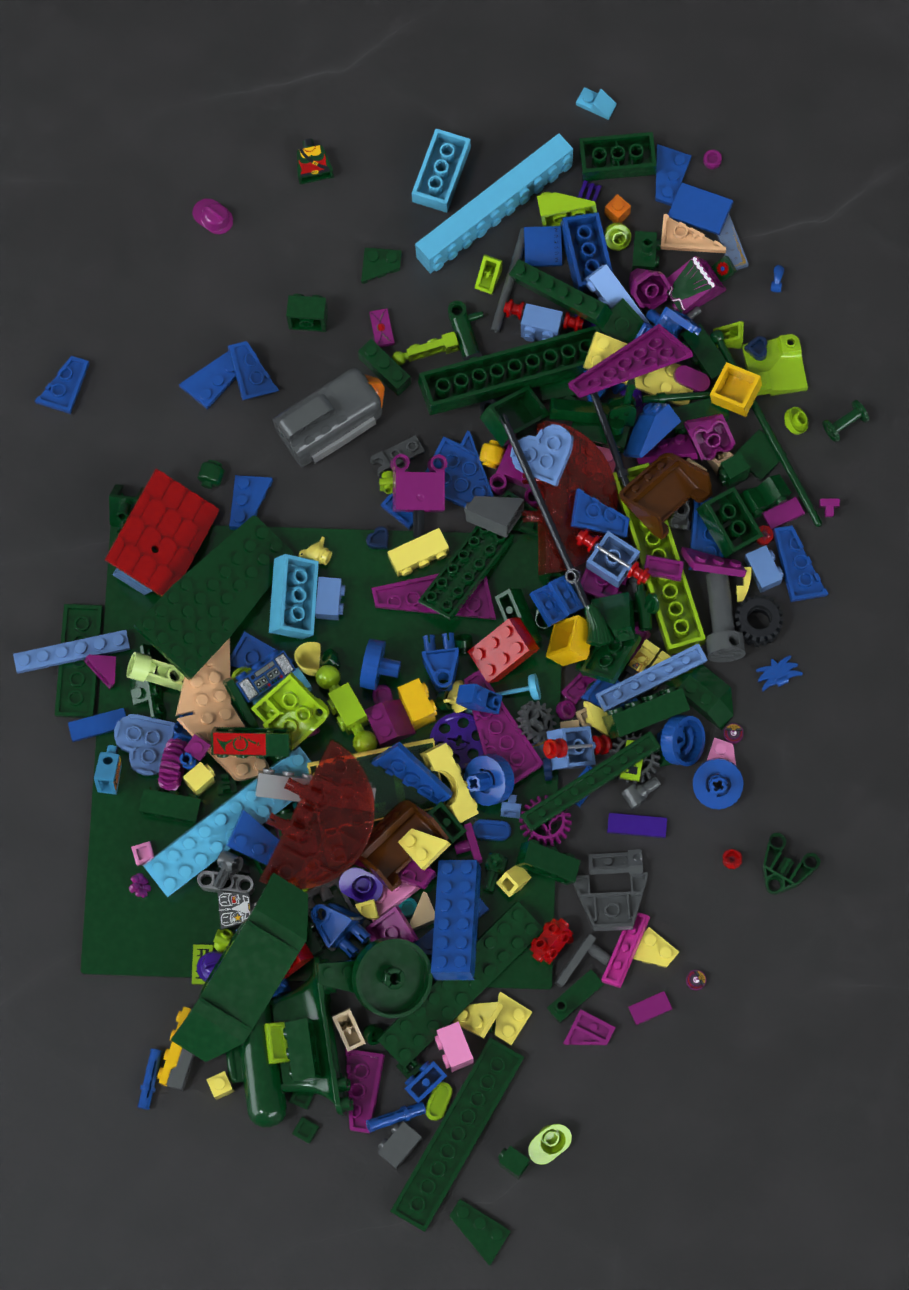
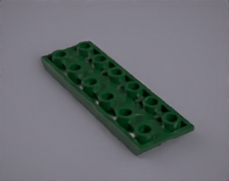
[418,526,514,619]

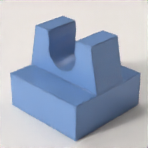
[501,794,521,819]

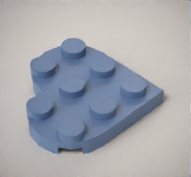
[510,424,574,486]
[114,714,175,776]

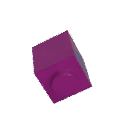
[184,733,211,761]

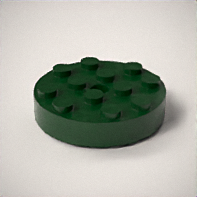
[352,937,433,1018]

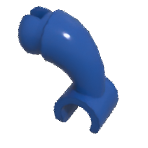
[771,265,784,292]

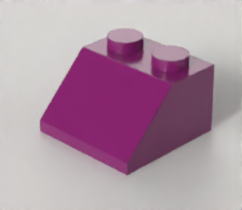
[364,699,416,748]

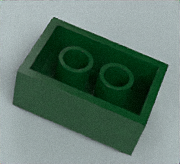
[696,486,763,558]

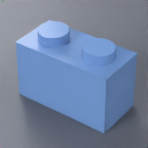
[744,545,784,593]
[315,577,345,620]

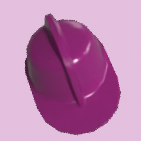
[192,198,233,234]

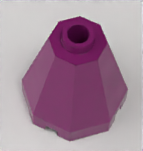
[629,268,671,309]

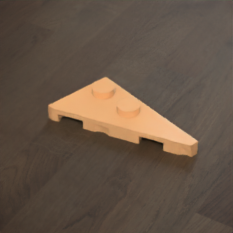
[661,214,726,253]

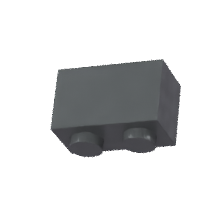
[378,1122,422,1169]

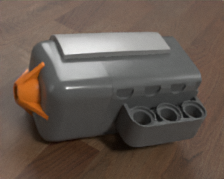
[272,368,385,468]

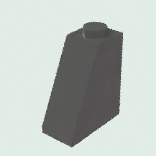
[464,496,524,538]

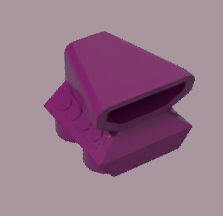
[683,414,736,461]

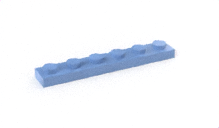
[13,630,131,674]
[595,643,708,713]

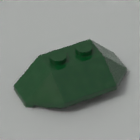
[663,664,733,730]

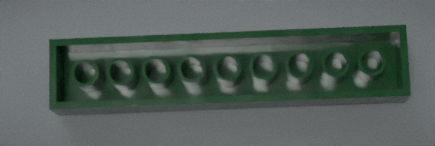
[418,326,600,416]

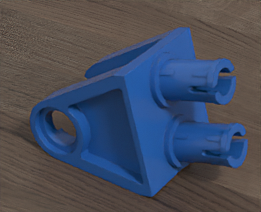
[646,307,702,338]
[422,632,459,693]
[311,903,372,959]

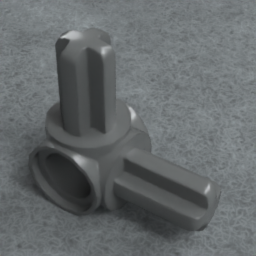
[213,850,250,889]

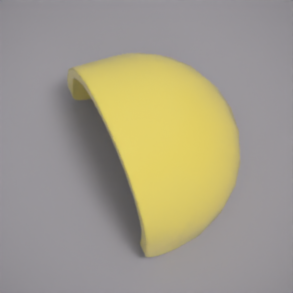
[294,642,321,676]

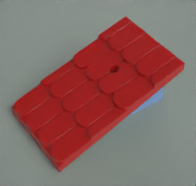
[104,468,220,596]

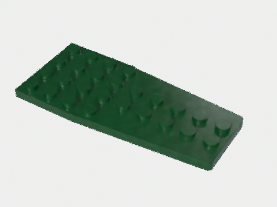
[133,515,294,680]

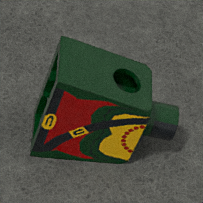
[297,139,334,185]

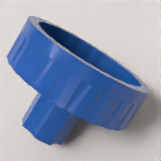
[360,638,401,690]
[657,715,705,766]
[464,754,514,806]
[693,758,743,810]

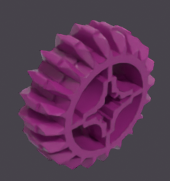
[158,738,187,791]
[519,795,572,847]

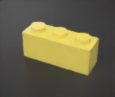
[387,528,449,577]

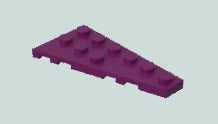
[568,324,693,398]
[371,574,496,620]
[464,670,543,784]

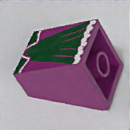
[666,256,727,315]

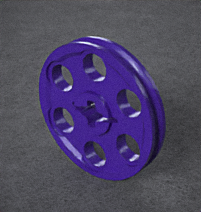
[430,712,484,771]

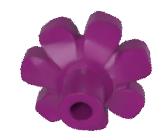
[129,873,151,898]

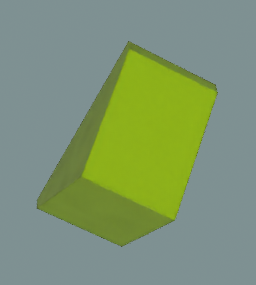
[475,255,502,295]
[713,321,744,349]

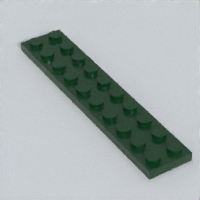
[376,901,543,1068]
[390,1038,525,1232]

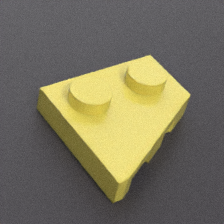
[398,829,451,870]
[633,927,679,968]
[495,992,532,1046]
[452,1002,503,1039]

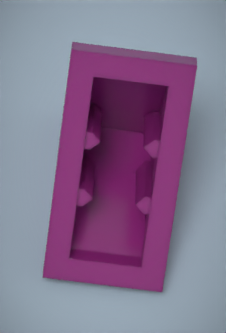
[84,654,116,689]

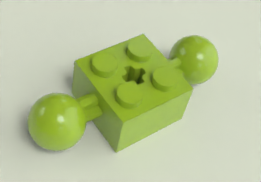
[316,665,378,753]

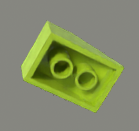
[537,192,597,227]

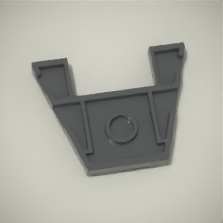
[572,872,648,931]

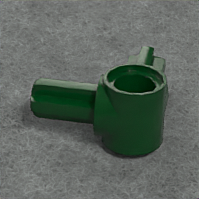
[482,852,509,892]

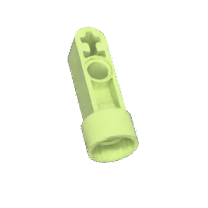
[126,652,184,691]

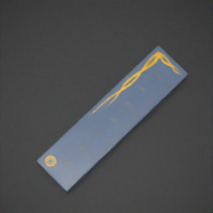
[717,214,749,270]

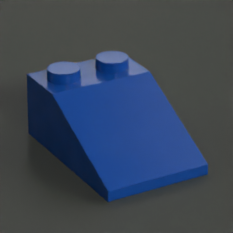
[623,403,681,458]

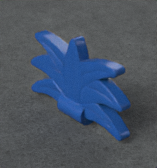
[756,655,803,691]

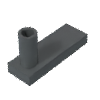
[554,934,611,987]

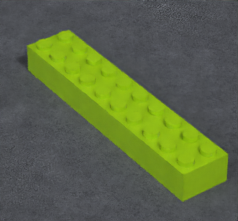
[612,463,706,655]

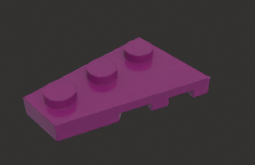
[636,434,698,464]
[680,547,747,577]

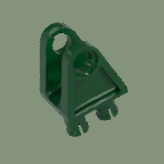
[109,484,145,534]

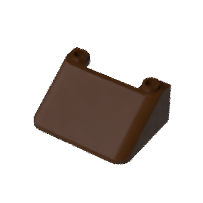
[619,453,713,539]
[352,800,449,892]

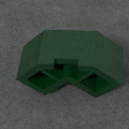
[740,474,791,519]

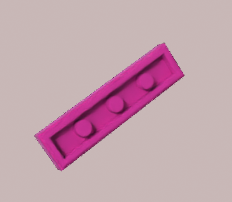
[601,912,650,988]

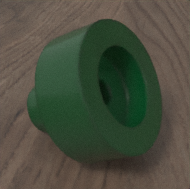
[454,634,473,653]
[320,648,340,668]
[433,691,452,711]
[363,1024,384,1045]

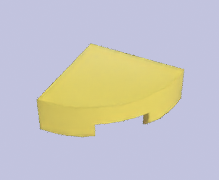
[355,899,379,920]

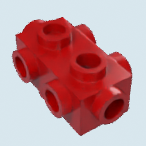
[530,918,574,965]

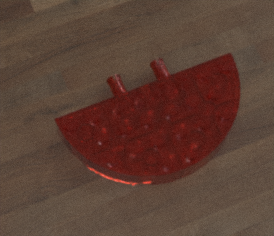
[522,421,617,575]
[259,738,375,889]

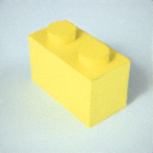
[183,762,216,796]

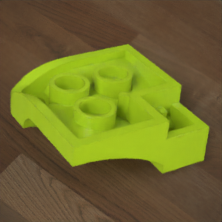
[742,334,808,396]
[251,672,329,750]

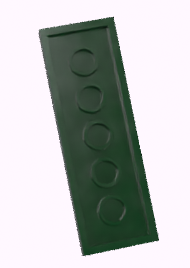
[55,604,103,718]

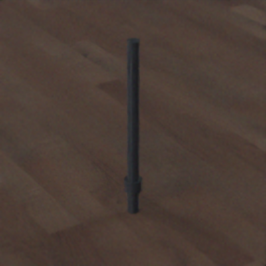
[590,392,630,487]

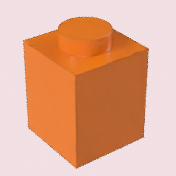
[604,194,631,223]

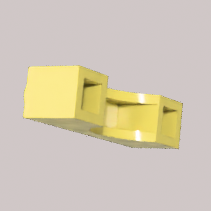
[420,743,479,823]

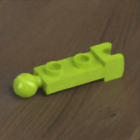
[392,332,459,366]

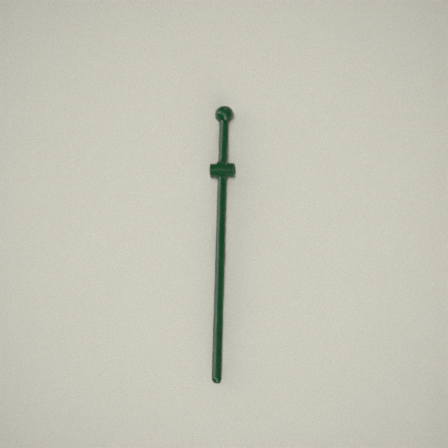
[710,330,822,527]

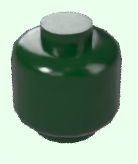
[197,460,225,489]

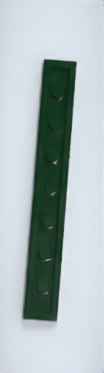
[520,731,661,832]

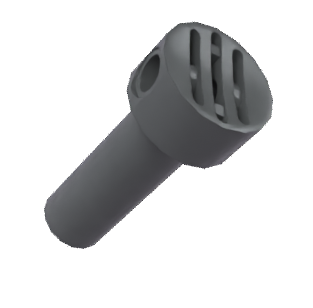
[706,573,746,662]

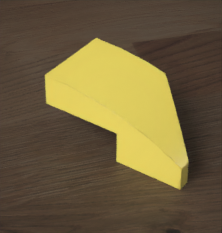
[736,567,752,602]
[583,701,609,736]

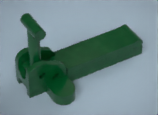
[549,378,636,435]

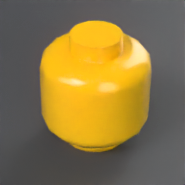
[479,440,506,469]

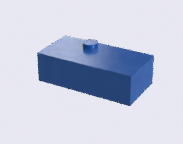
[560,212,613,293]

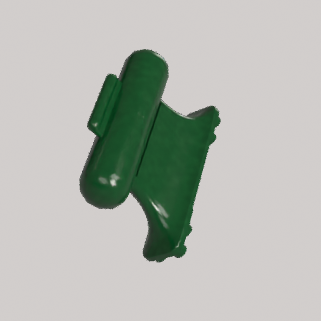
[226,956,354,1128]

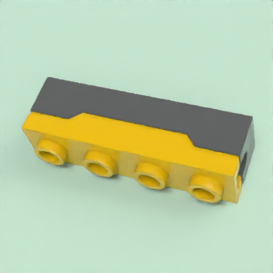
[157,1007,195,1091]

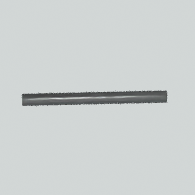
[490,228,524,333]

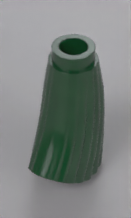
[584,603,614,648]

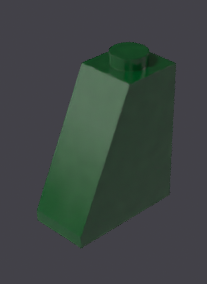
[591,592,635,642]

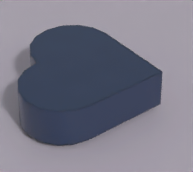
[744,336,767,361]
[366,526,389,550]
[543,757,553,781]

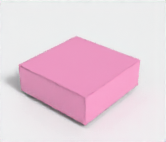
[131,841,154,866]

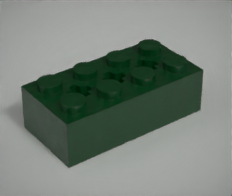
[579,132,657,181]
[602,686,690,739]

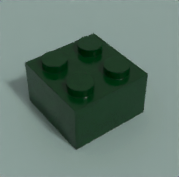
[286,294,328,332]

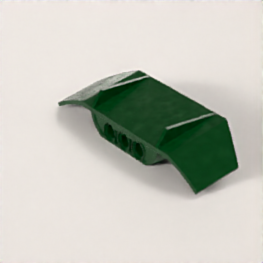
[171,873,308,1062]

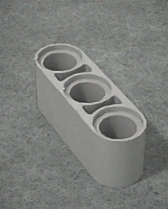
[197,871,255,895]

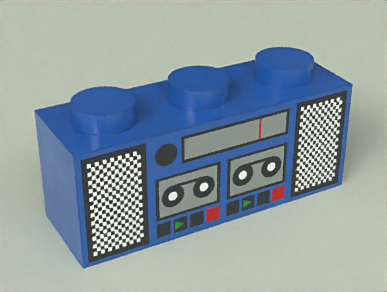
[234,649,296,702]

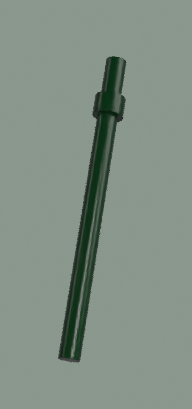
[642,391,711,403]

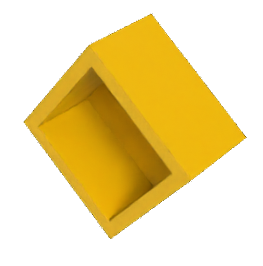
[710,362,762,417]
[546,615,591,666]
[397,678,437,730]

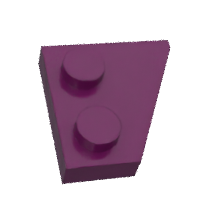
[563,1009,616,1045]

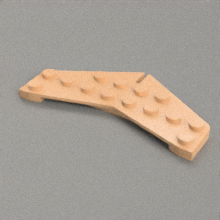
[176,638,269,781]

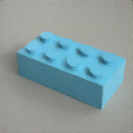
[412,128,471,213]
[269,554,319,639]

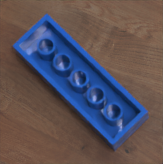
[431,860,481,980]

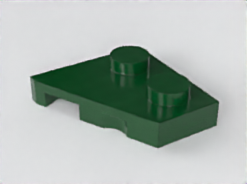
[361,248,402,284]

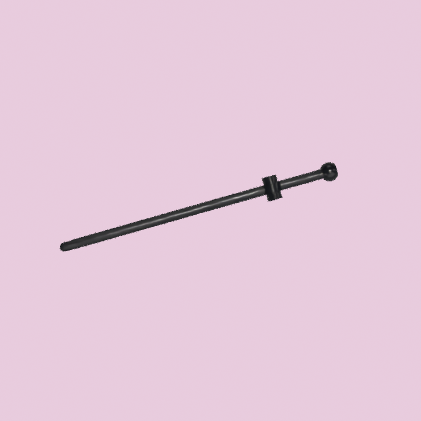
[499,413,590,619]

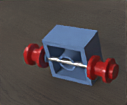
[503,299,584,342]
[576,529,651,588]
[543,726,612,770]

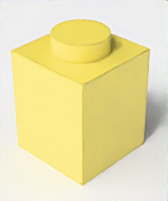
[496,865,532,897]
[206,1071,234,1100]

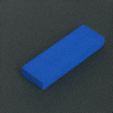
[68,708,126,742]

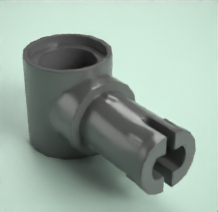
[621,777,661,810]

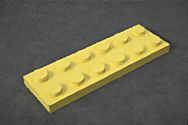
[583,332,693,406]

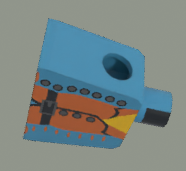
[94,745,122,795]

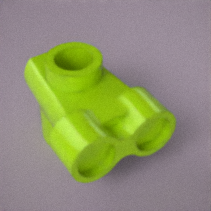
[379,471,393,494]
[213,929,234,952]

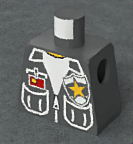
[218,892,257,930]

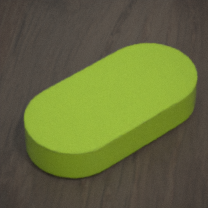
[425,1082,452,1121]

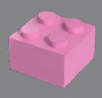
[434,1022,474,1072]

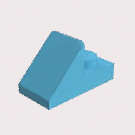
[576,87,617,120]

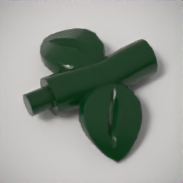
[632,584,659,631]

